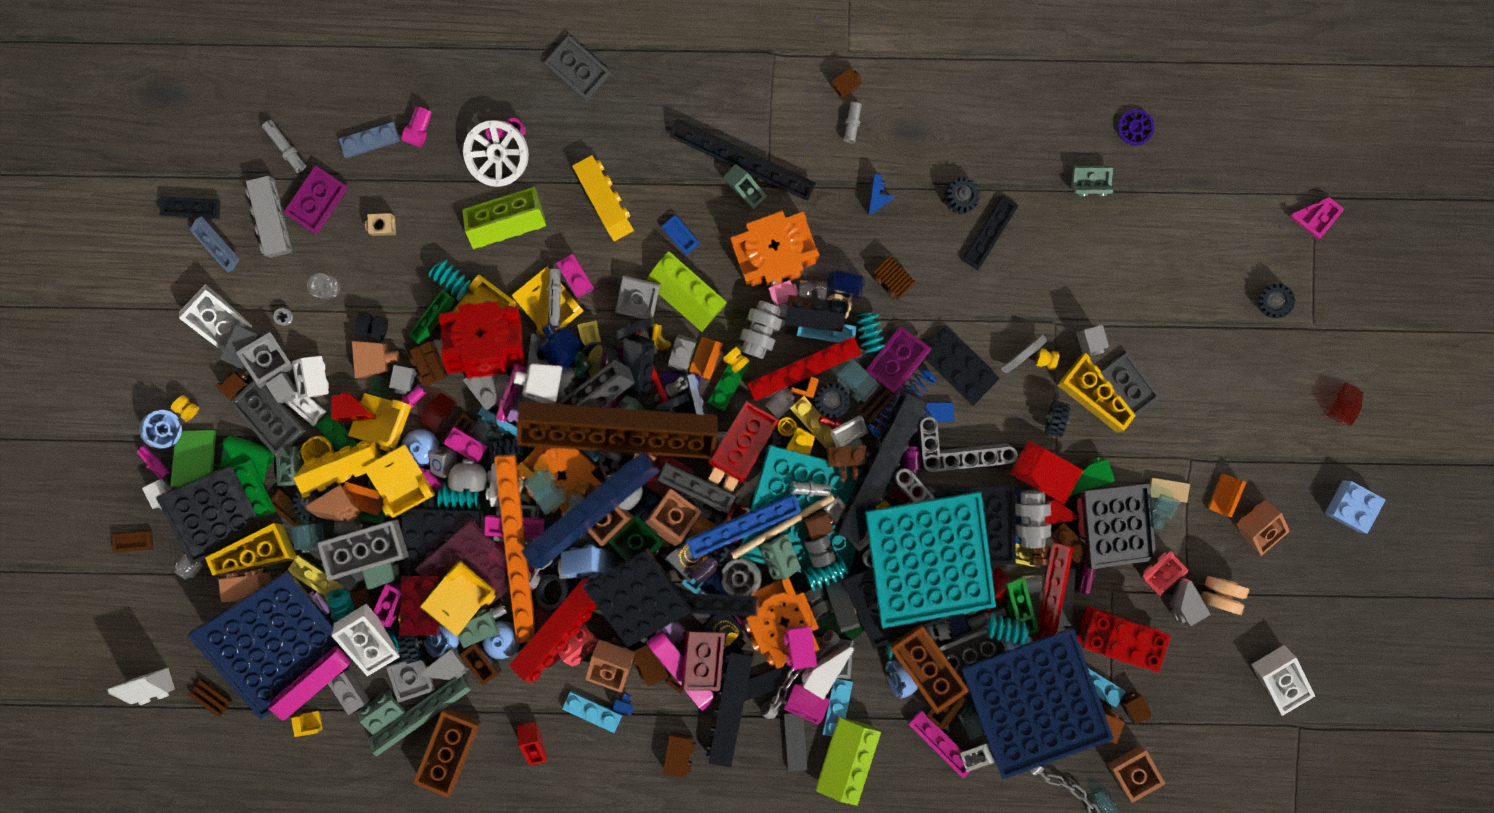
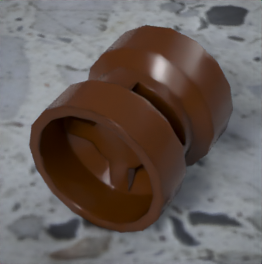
[1029,544,1049,565]

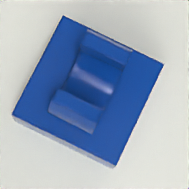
[613,693,634,716]

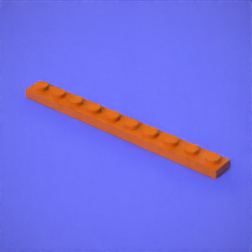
[494,454,536,643]

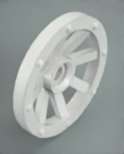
[463,120,529,186]

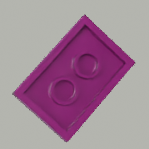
[283,165,349,235]
[865,326,931,394]

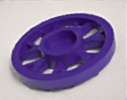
[1118,109,1155,146]

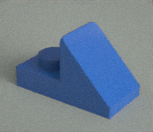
[868,174,895,215]

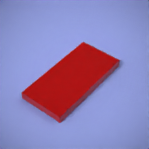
[709,401,779,483]

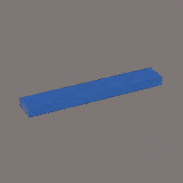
[685,494,801,558]

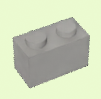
[1075,325,1109,356]
[328,669,370,715]

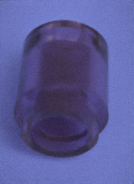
[690,554,719,583]

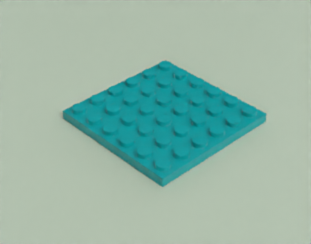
[738,445,863,578]
[865,491,996,628]

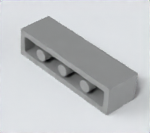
[245,176,293,258]

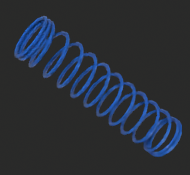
[866,367,937,438]

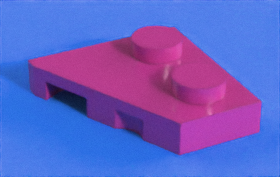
[1289,197,1344,240]

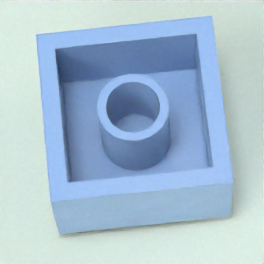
[1325,480,1386,534]
[561,545,616,579]

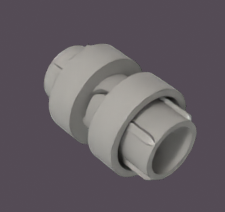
[739,301,783,359]
[1015,490,1051,548]

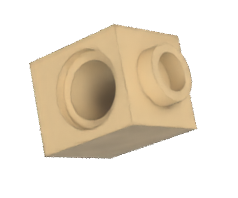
[365,213,396,236]

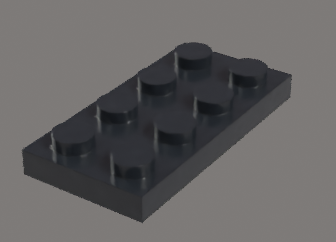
[924,325,1000,406]

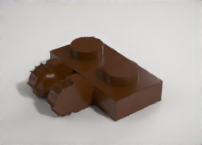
[827,445,867,482]

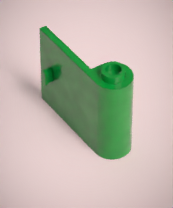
[219,435,275,485]

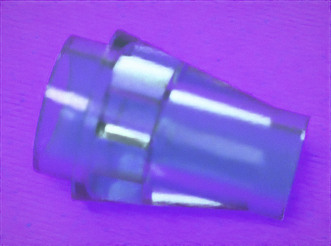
[1094,789,1120,813]

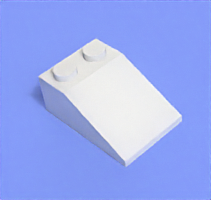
[179,284,252,352]
[331,604,400,676]
[801,642,854,699]
[1251,645,1315,716]
[107,668,175,705]

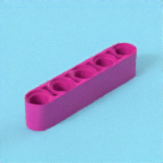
[646,630,717,711]
[267,646,352,721]

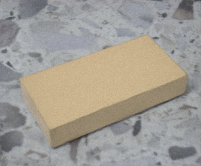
[1150,478,1190,503]

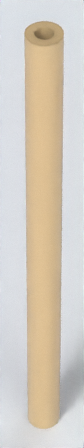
[731,494,835,559]

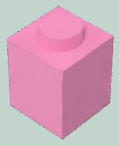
[768,280,799,306]

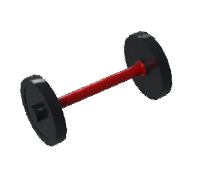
[610,317,690,412]

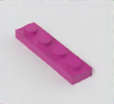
[908,710,972,779]

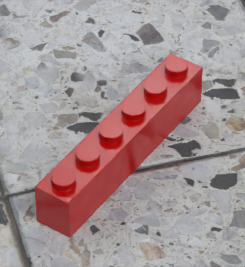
[747,336,862,401]
[509,577,597,683]

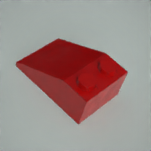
[1010,440,1083,505]

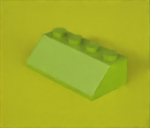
[462,187,546,249]
[646,251,727,332]
[815,717,881,806]

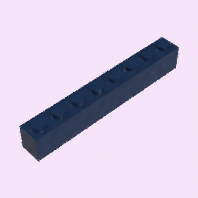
[521,452,660,569]

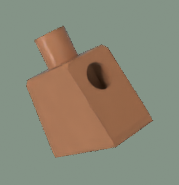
[352,341,399,379]

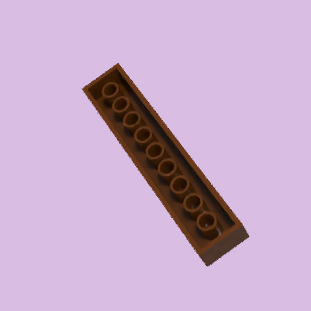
[517,402,718,459]

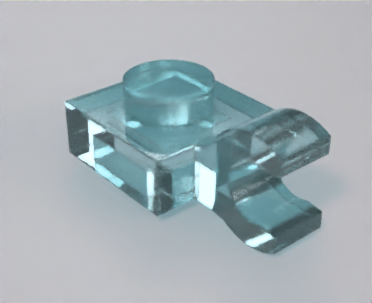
[1153,494,1180,530]

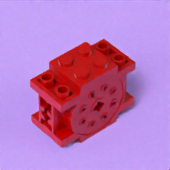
[439,301,525,379]
[1076,605,1171,673]

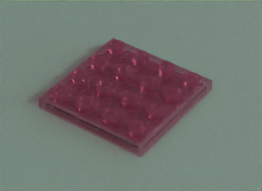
[415,519,510,615]

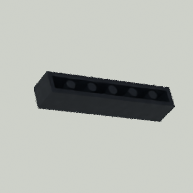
[706,647,754,768]

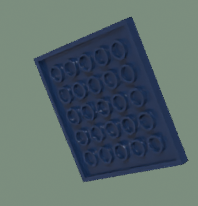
[188,570,353,719]
[961,628,1114,780]

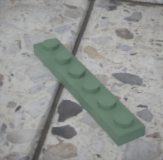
[368,675,471,756]

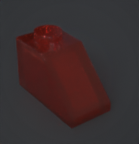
[1327,383,1363,426]

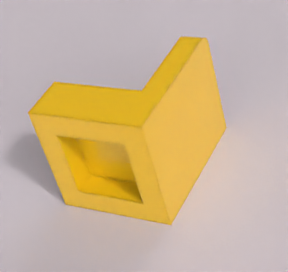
[291,711,323,737]

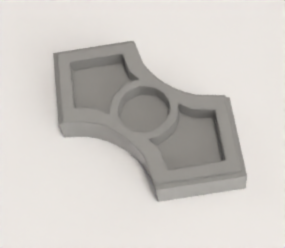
[1001,335,1047,374]

